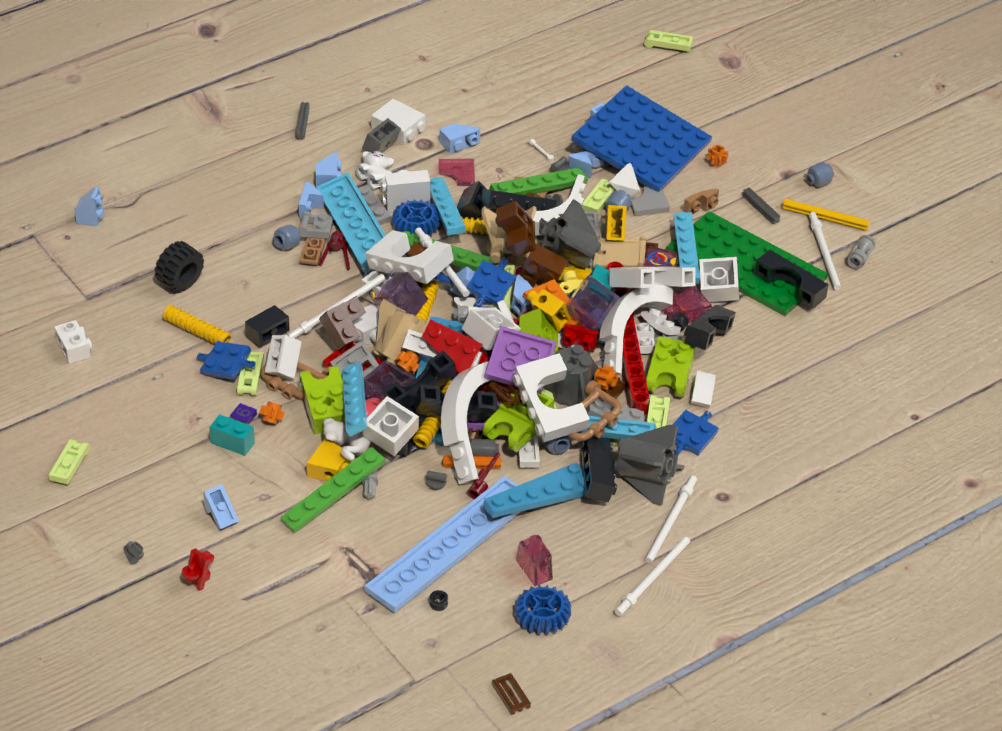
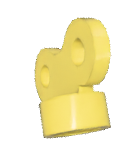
[559,271,586,295]

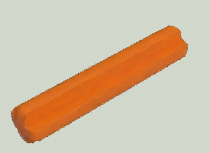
[443,455,502,469]

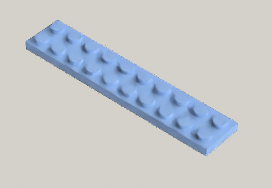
[365,476,522,613]

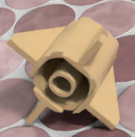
[481,206,540,269]
[372,299,429,365]

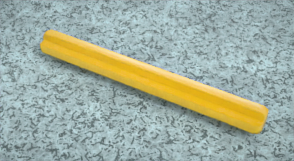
[783,199,870,230]

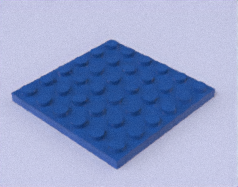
[571,85,712,192]

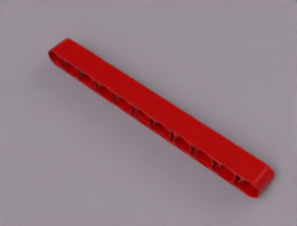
[607,261,649,415]

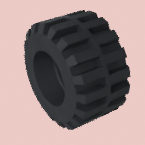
[154,241,204,292]

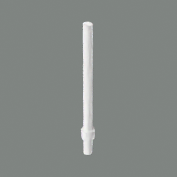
[809,212,841,290]
[415,228,470,297]
[288,274,386,339]
[645,475,697,564]
[615,537,690,616]

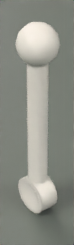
[529,139,554,162]

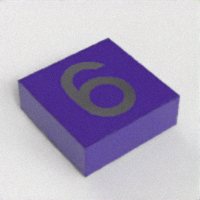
[230,403,257,424]

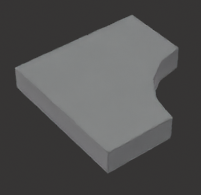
[631,186,670,216]

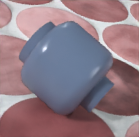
[806,162,834,188]
[605,190,632,212]
[273,225,300,251]
[543,435,571,454]

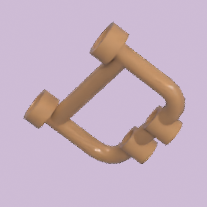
[261,361,330,399]
[567,381,622,441]

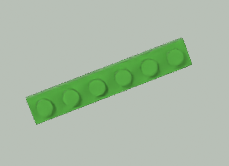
[489,168,588,195]
[402,231,492,272]
[281,447,386,534]

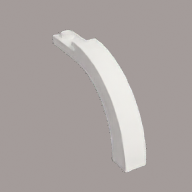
[533,174,586,236]
[599,285,673,375]
[441,362,494,485]

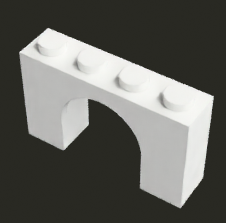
[365,230,454,284]
[610,266,695,288]
[513,353,590,442]

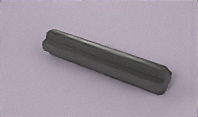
[295,102,310,139]
[743,187,780,224]

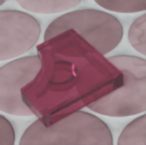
[439,159,475,186]

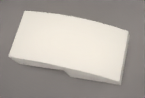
[641,308,681,335]
[635,323,656,354]
[691,370,716,408]

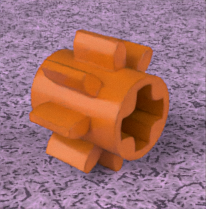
[706,145,729,167]
[395,350,420,374]
[594,365,618,390]
[259,401,285,424]

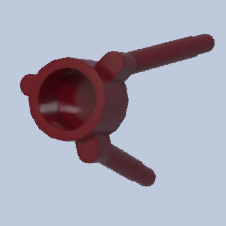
[319,231,350,270]
[468,453,500,499]

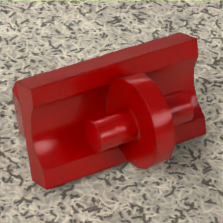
[562,323,598,351]
[181,548,214,591]

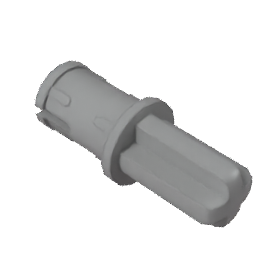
[362,469,378,499]

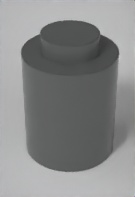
[471,438,499,457]

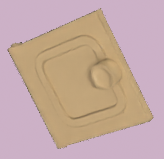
[593,236,646,268]

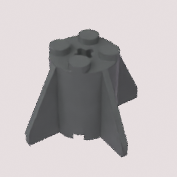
[539,199,601,268]
[543,345,599,412]
[614,424,685,505]

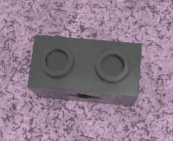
[362,118,401,153]

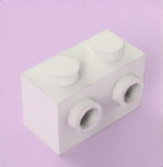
[54,320,92,364]
[265,335,302,379]

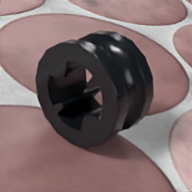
[670,312,689,331]
[429,590,448,611]

